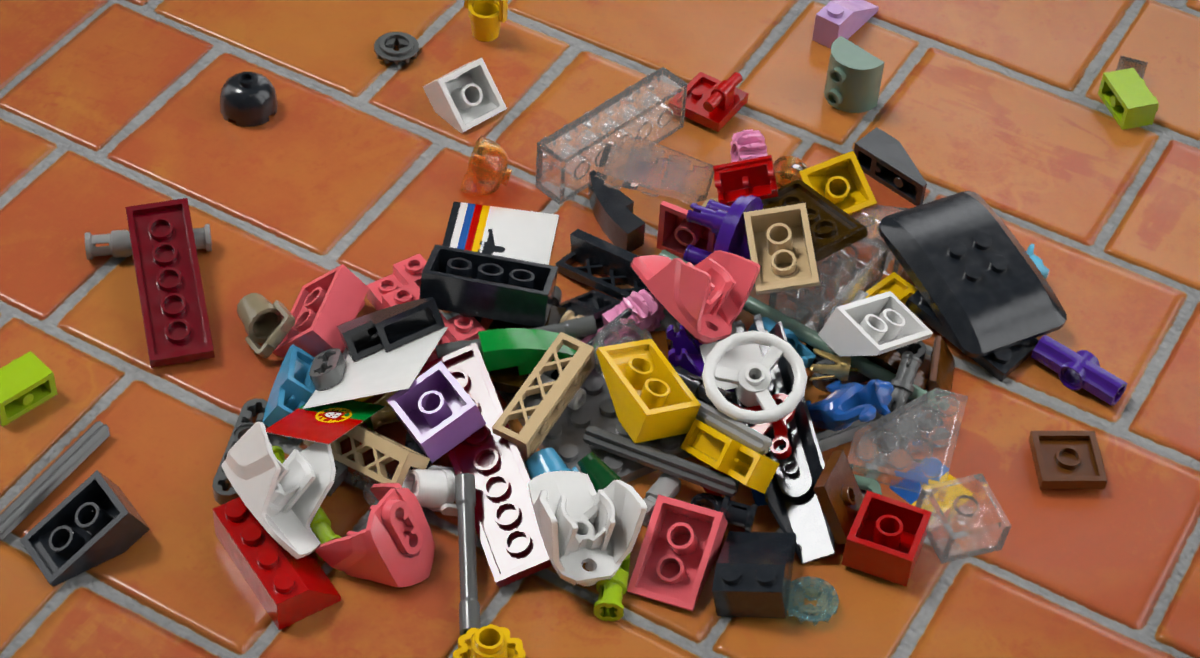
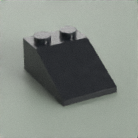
[20,470,150,587]
[712,531,797,619]

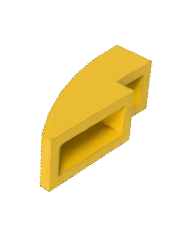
[680,419,779,494]

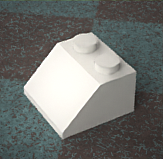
[423,57,507,133]

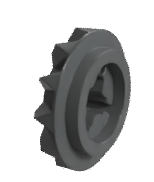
[374,32,419,65]

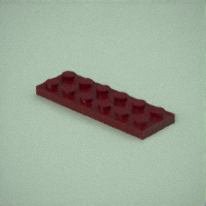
[125,198,215,368]

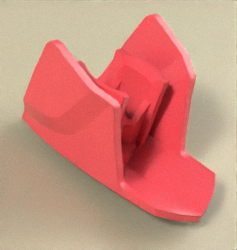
[631,250,761,344]

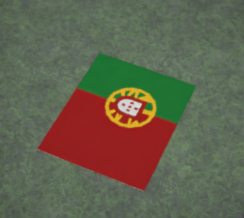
[266,400,386,445]

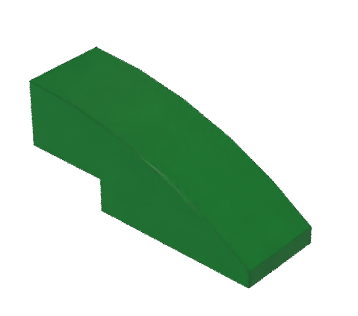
[478,328,576,375]

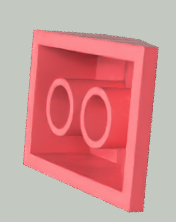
[627,494,728,612]

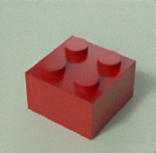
[841,490,932,587]

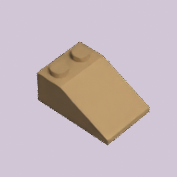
[743,203,820,295]

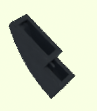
[588,170,645,252]
[337,297,445,361]

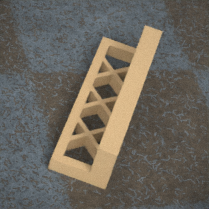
[492,332,595,461]
[304,424,430,486]

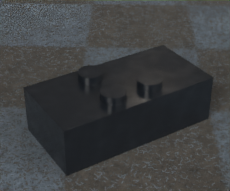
[419,244,558,327]

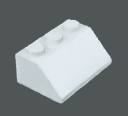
[818,291,933,357]

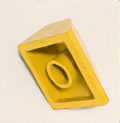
[799,151,877,215]

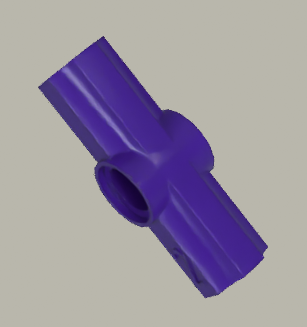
[1031,335,1128,406]

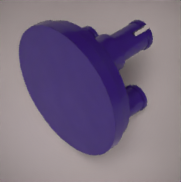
[683,195,763,266]

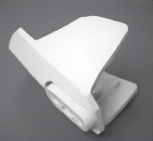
[221,421,336,559]
[528,471,647,586]

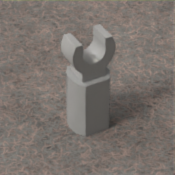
[642,473,681,527]

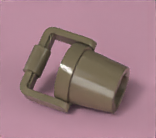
[237,293,296,358]

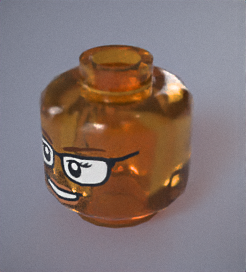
[773,156,808,189]

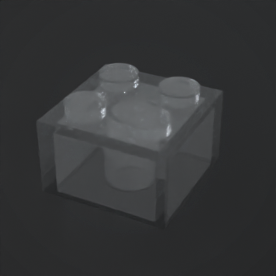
[915,473,1012,564]

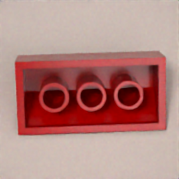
[212,497,341,630]

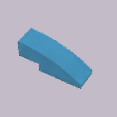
[263,344,315,439]

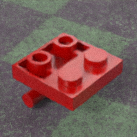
[670,71,748,132]

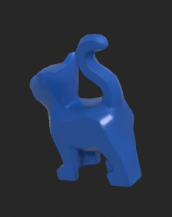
[806,379,894,431]

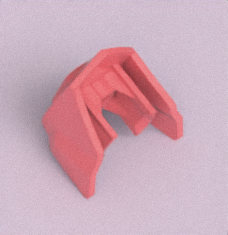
[315,483,435,588]

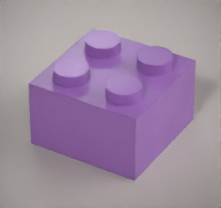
[387,361,486,463]

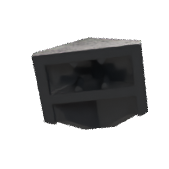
[559,290,622,323]

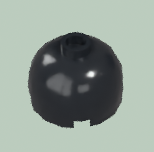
[220,72,277,127]

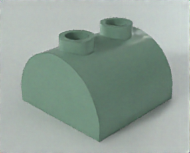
[824,36,885,113]

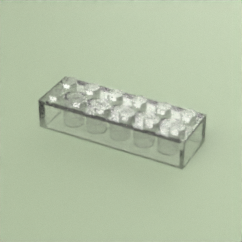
[535,67,688,205]

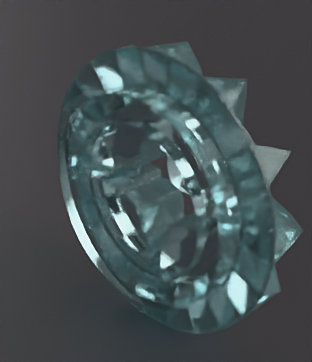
[787,576,839,626]

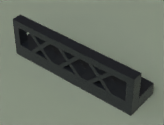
[555,229,663,306]

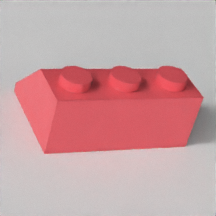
[273,264,369,357]

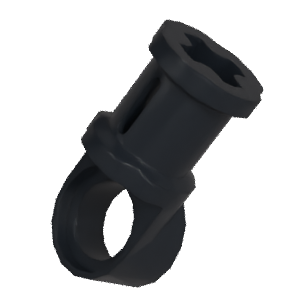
[690,493,758,532]

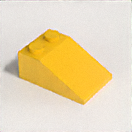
[596,339,701,444]

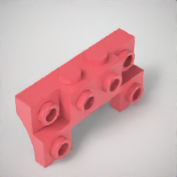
[366,253,486,364]

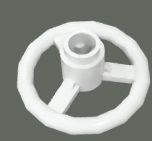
[702,331,808,425]

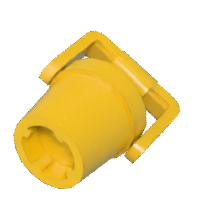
[464,0,508,42]

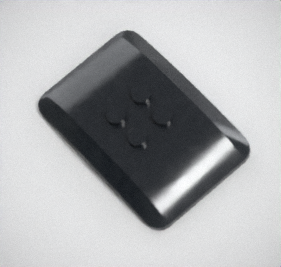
[878,191,1067,358]

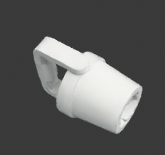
[402,465,458,516]

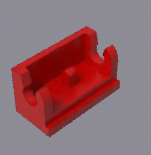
[713,155,778,206]

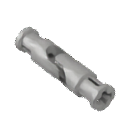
[85,224,212,260]

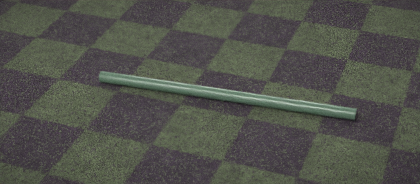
[659,250,952,418]

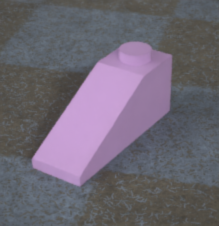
[812,0,879,49]

